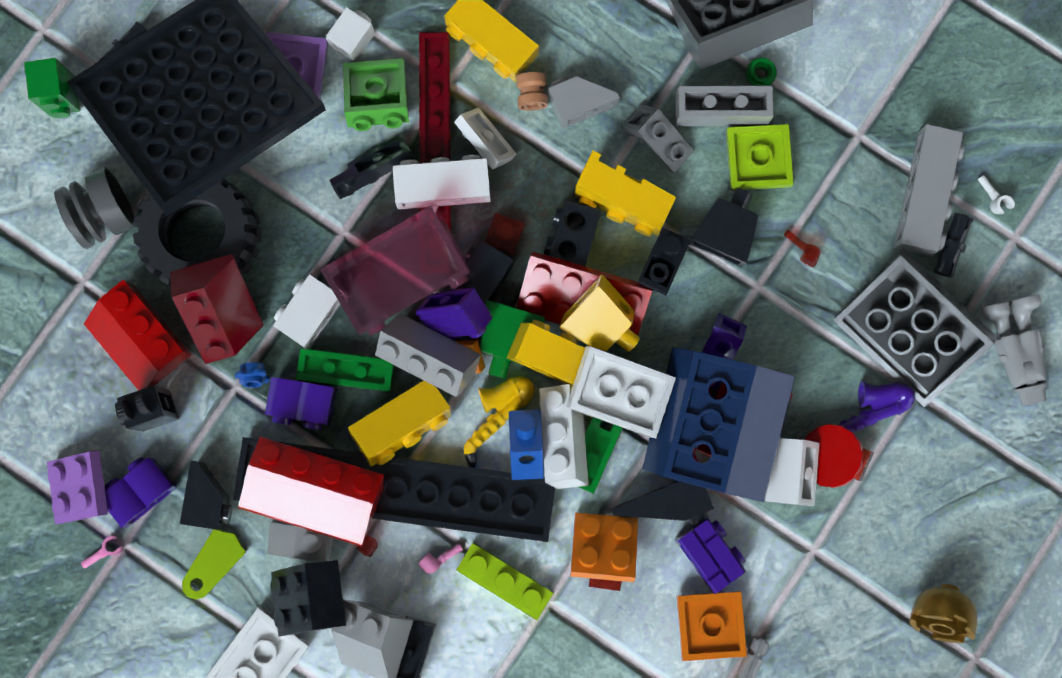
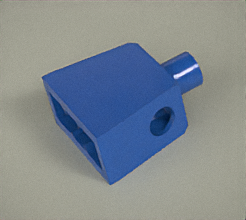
[509,410,544,480]

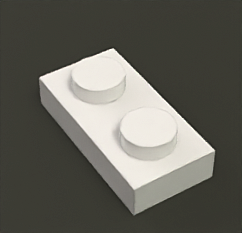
[454,107,516,170]

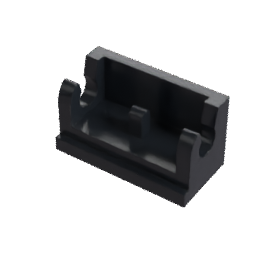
[396,615,437,678]

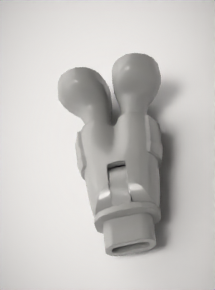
[981,294,1048,406]

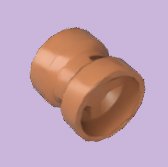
[516,72,548,111]

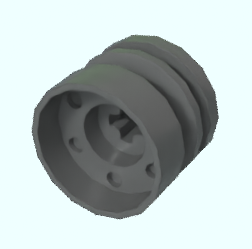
[54,167,135,249]

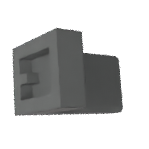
[621,105,693,172]

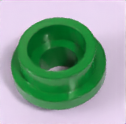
[746,58,777,86]

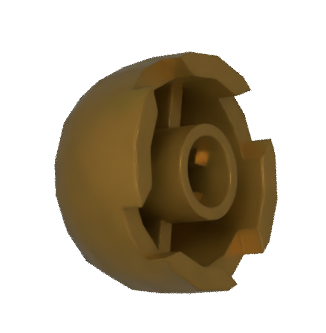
[910,584,977,643]

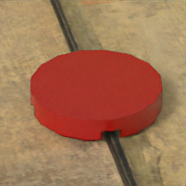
[804,424,865,488]

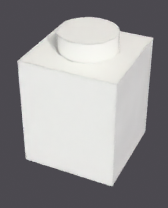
[326,7,375,62]

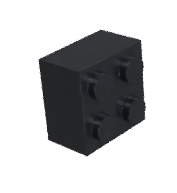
[270,560,346,637]

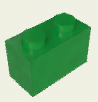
[24,57,80,118]

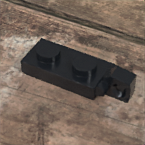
[329,135,415,199]

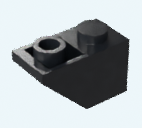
[637,227,691,296]

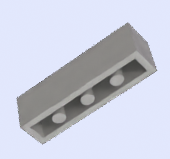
[893,124,965,257]

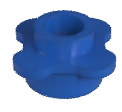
[235,362,270,388]

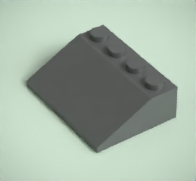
[666,0,813,70]
[833,249,996,407]

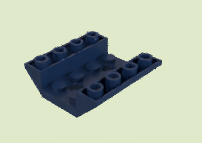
[642,347,796,502]

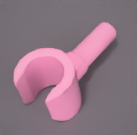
[81,536,123,568]
[418,544,463,574]

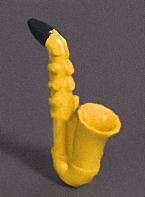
[464,376,534,468]

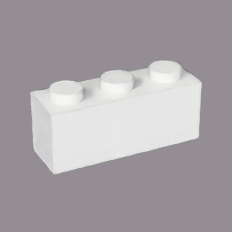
[393,155,490,209]
[539,384,588,489]

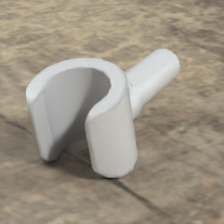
[978,175,1015,214]

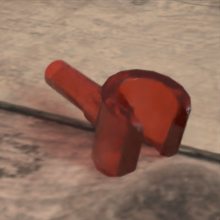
[784,229,820,268]
[356,534,378,557]

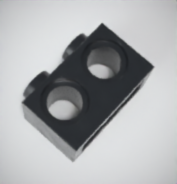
[544,200,602,266]

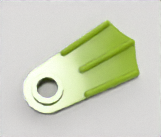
[182,529,246,599]

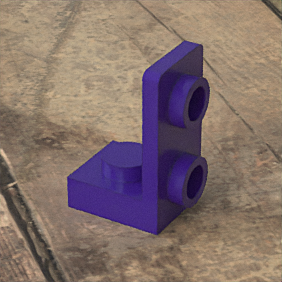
[701,313,747,390]

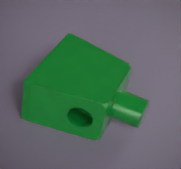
[481,300,545,379]

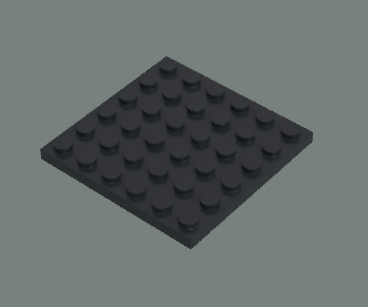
[67,0,326,217]

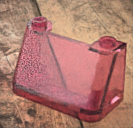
[320,203,471,336]

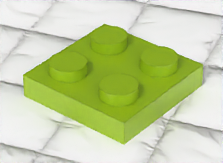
[726,124,794,191]

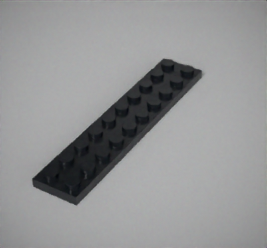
[233,437,555,542]

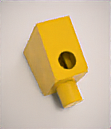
[559,274,640,352]

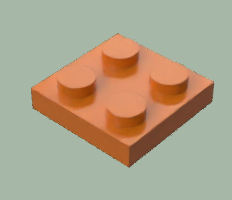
[570,512,638,582]
[676,591,747,661]

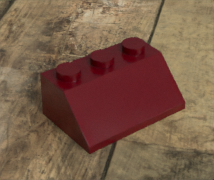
[170,254,263,364]

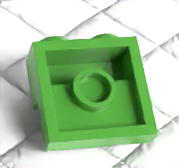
[343,58,409,131]

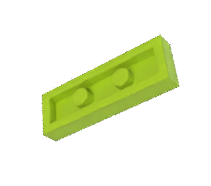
[456,543,554,620]

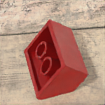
[84,279,192,390]

